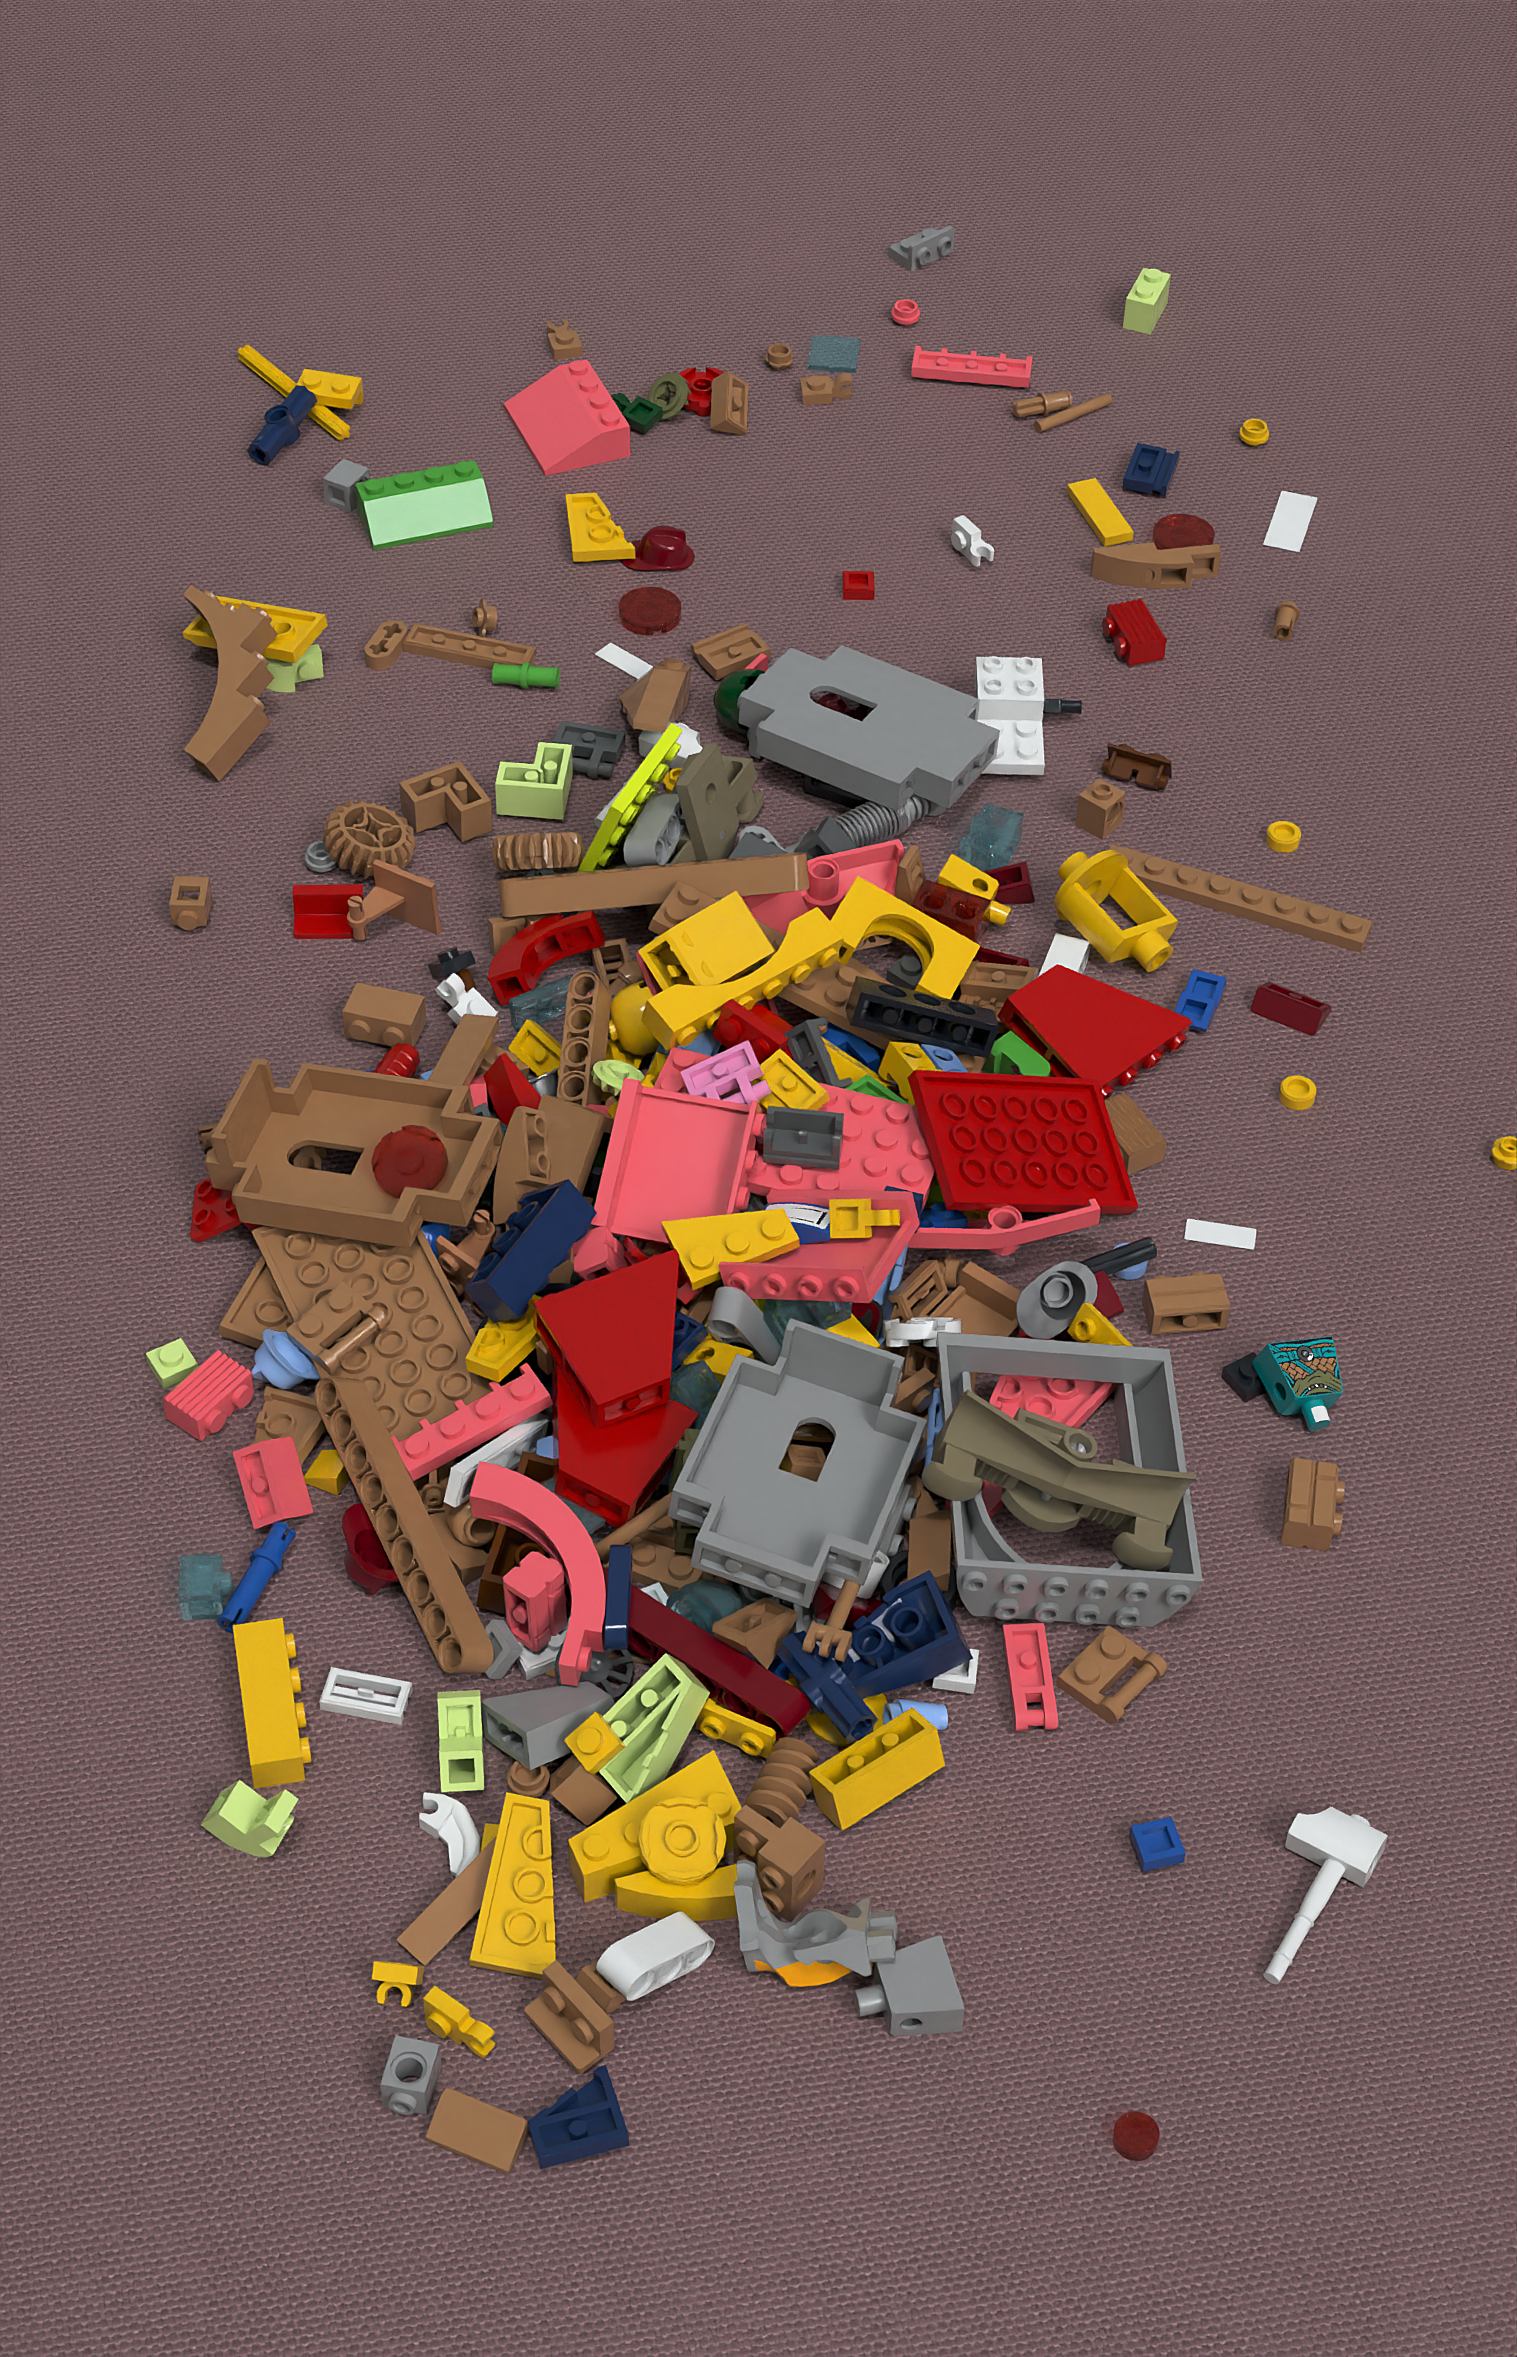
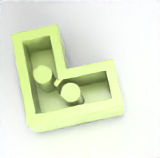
[495,742,573,820]

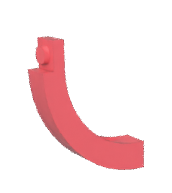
[469,1461,607,1687]

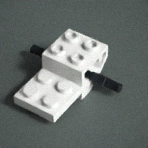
[974,656,1082,775]

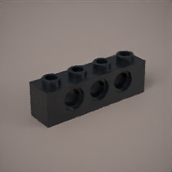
[845,976,1000,1059]

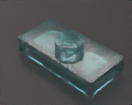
[509,974,573,1033]

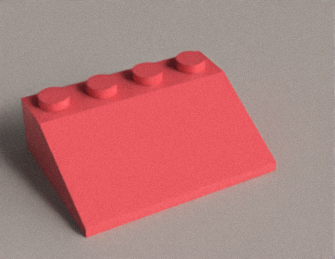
[504,359,630,476]

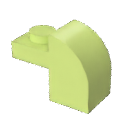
[264,644,324,692]
[437,1690,484,1792]
[201,1780,299,1857]

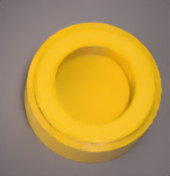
[1266,821,1301,853]
[1279,1075,1316,1110]

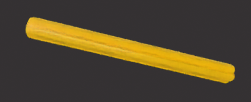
[238,344,351,441]

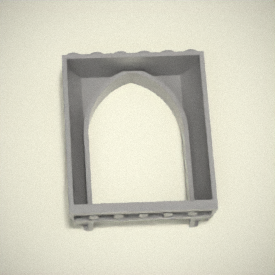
[936,1332,1203,1627]

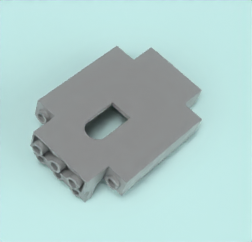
[737,645,1000,811]
[668,1318,927,1608]

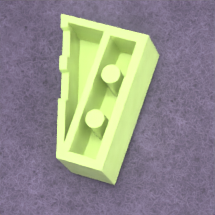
[599,1653,710,1803]

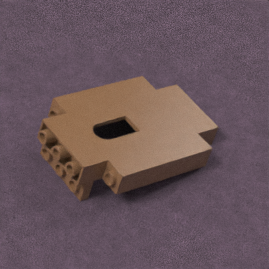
[205,1058,503,1248]

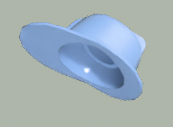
[251,1329,321,1390]

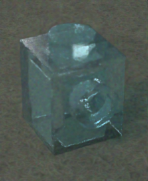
[178,1553,233,1621]

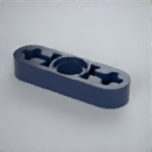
[605,1545,633,1650]

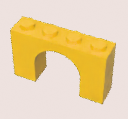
[830,876,980,999]

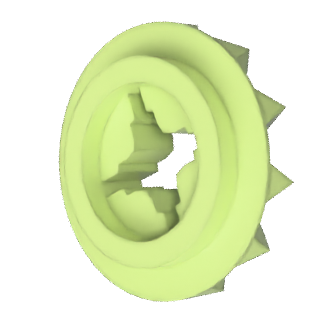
[591,1060,645,1097]

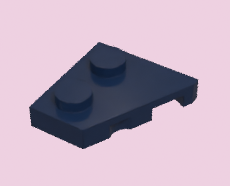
[528,2065,630,2169]

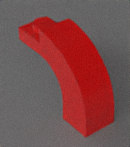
[487,910,605,1006]

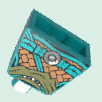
[1252,1336,1343,1431]

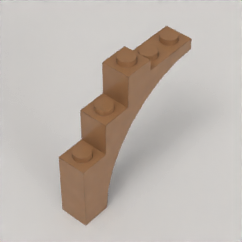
[183,585,278,782]

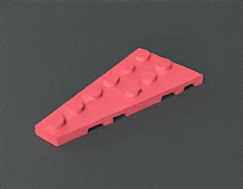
[945,1328,1117,1519]

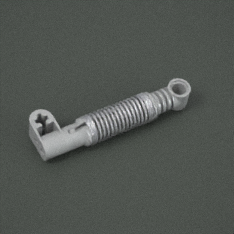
[737,794,947,853]

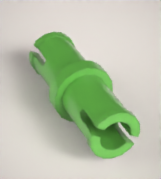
[492,662,560,689]

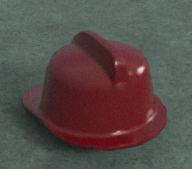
[620,525,695,571]
[342,1503,399,1595]

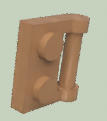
[285,1281,390,1374]
[1056,1626,1168,1724]

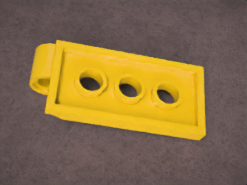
[182,596,328,663]

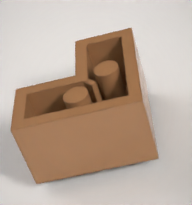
[399,761,493,842]

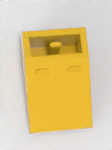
[638,891,776,991]

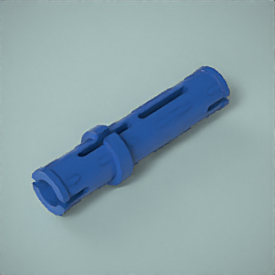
[217,1521,296,1634]

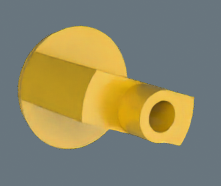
[1054,850,1178,972]

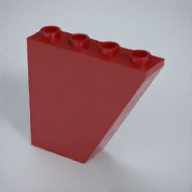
[997,964,1193,1101]
[533,1249,679,1430]
[552,1361,699,1528]

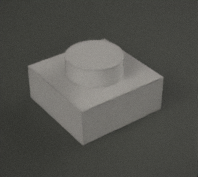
[485,1619,523,1679]

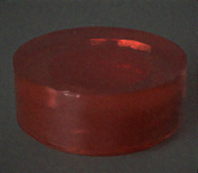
[1112,2111,1160,2161]

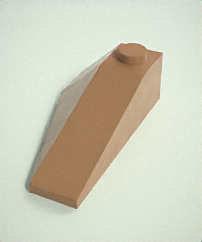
[618,659,692,732]

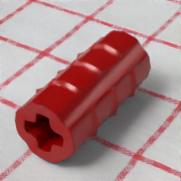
[372,1043,420,1078]

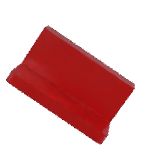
[292,884,364,939]

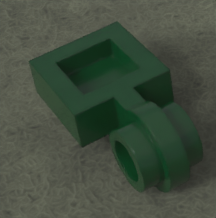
[611,393,663,434]

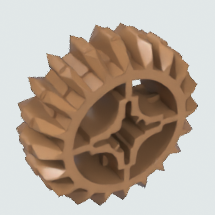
[322,799,416,880]
[491,832,585,870]

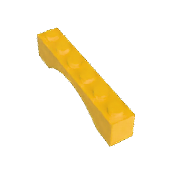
[641,907,844,1052]

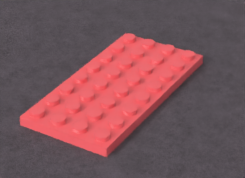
[653,1047,937,1213]

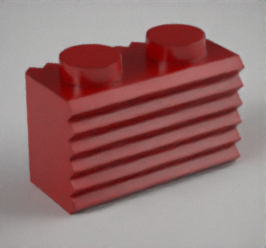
[1102,598,1167,666]

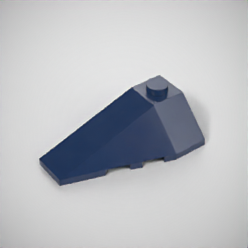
[794,1570,973,1715]

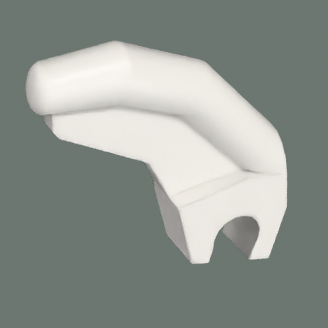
[419,1792,481,1878]

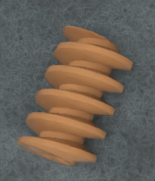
[745,1737,819,1828]

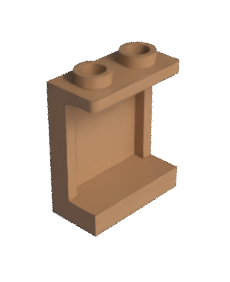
[538,1093,615,1205]
[917,1261,1021,1377]

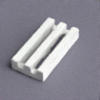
[319,1667,413,1725]

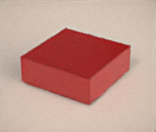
[842,571,875,600]

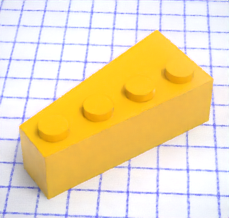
[568,1750,742,1903]

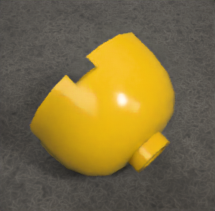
[608,980,660,1055]

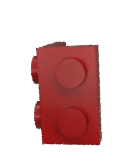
[713,999,794,1065]
[190,1178,264,1243]

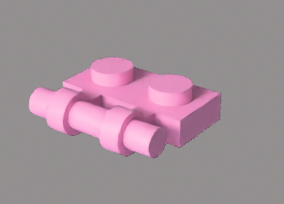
[681,1040,772,1105]

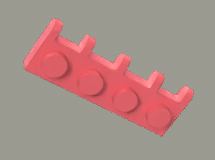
[911,345,1033,388]
[391,1363,553,1481]

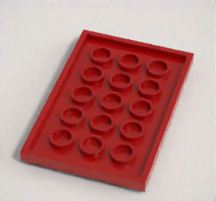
[907,1070,1139,1214]

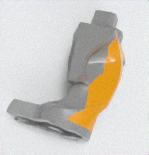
[734,1860,898,1987]

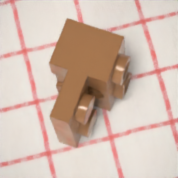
[733,1804,826,1922]

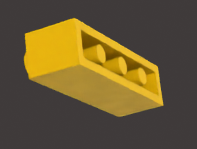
[232,1618,311,1789]

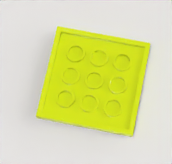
[577,723,683,872]

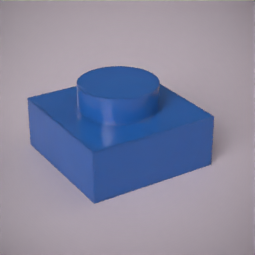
[1129,1817,1186,1871]

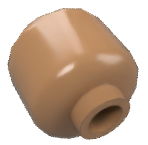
[444,1499,499,1547]

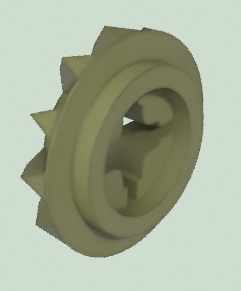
[647,373,691,421]

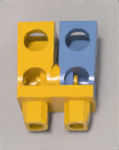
[878,1042,968,1106]

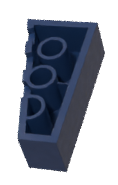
[464,1179,597,1323]

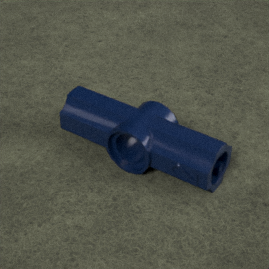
[247,385,317,466]
[776,1630,878,1743]

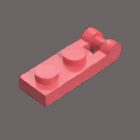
[1002,1623,1058,1731]

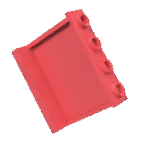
[590,1078,766,1246]
[718,1189,920,1303]

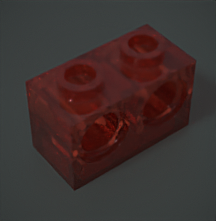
[911,880,992,944]

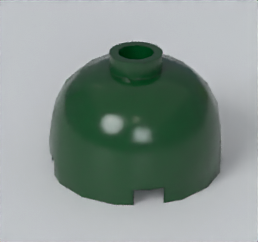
[713,669,765,735]

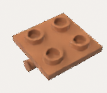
[347,859,441,940]
[435,1209,496,1317]

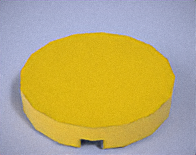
[637,1795,726,1885]

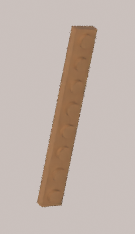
[1109,844,1373,953]

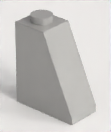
[481,1681,615,1770]

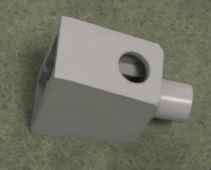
[853,1935,965,2036]

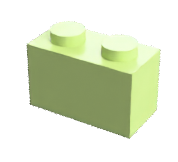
[1123,268,1171,335]

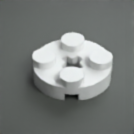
[883,1317,962,1347]

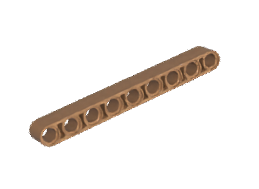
[498,852,810,917]
[314,1377,494,1673]

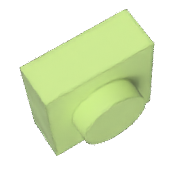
[146,1338,198,1389]

